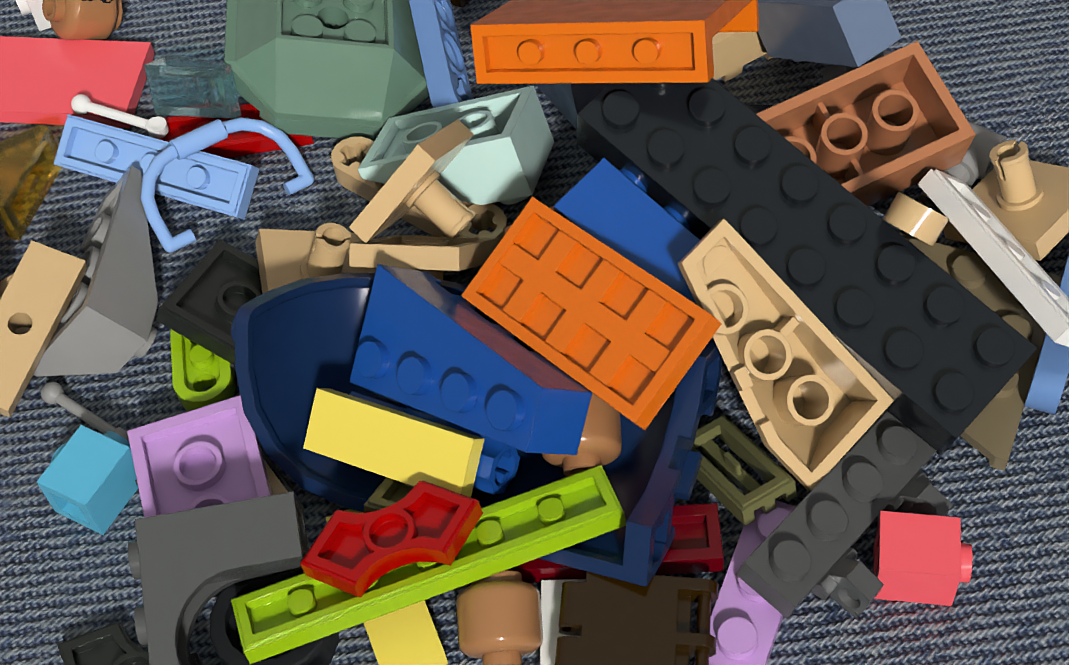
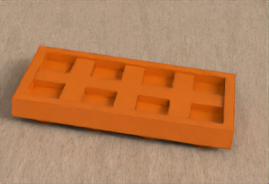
[461,197,722,430]

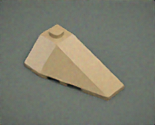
[678,218,894,491]

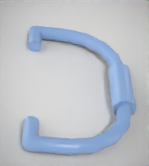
[140,117,314,253]

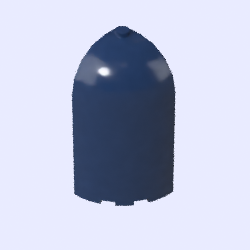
[231,273,723,587]

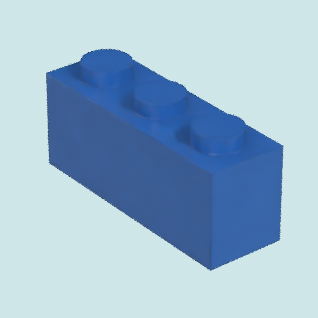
[554,158,700,305]

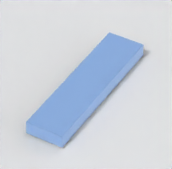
[53,114,260,220]

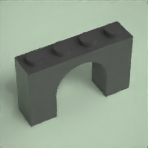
[128,492,309,665]

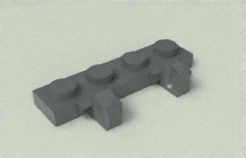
[736,411,953,618]

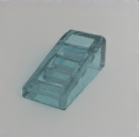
[144,55,241,119]

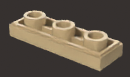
[0,240,87,418]

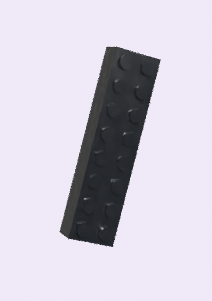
[577,78,1038,456]

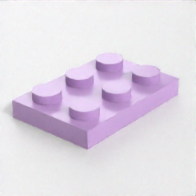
[127,395,273,518]

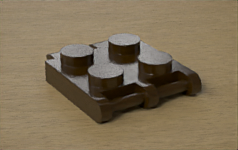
[555,571,718,665]

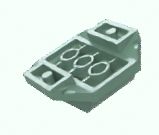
[223,0,429,141]

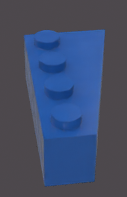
[350,264,592,455]

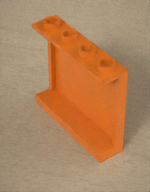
[470,0,759,84]

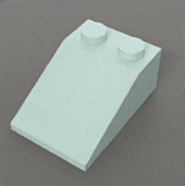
[358,85,554,205]

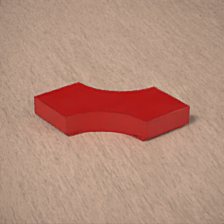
[300,480,483,598]

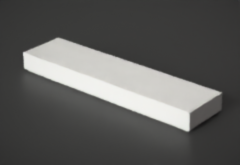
[918,169,1069,347]

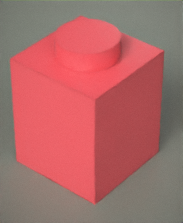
[873,511,973,606]

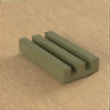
[692,415,797,526]

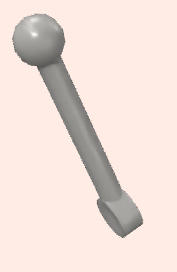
[41,382,129,441]

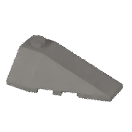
[33,165,158,377]

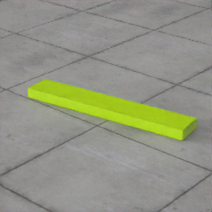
[231,465,626,664]

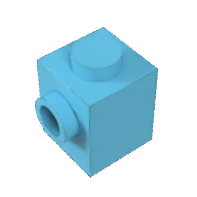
[36,425,138,535]

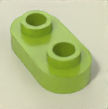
[170,329,236,411]

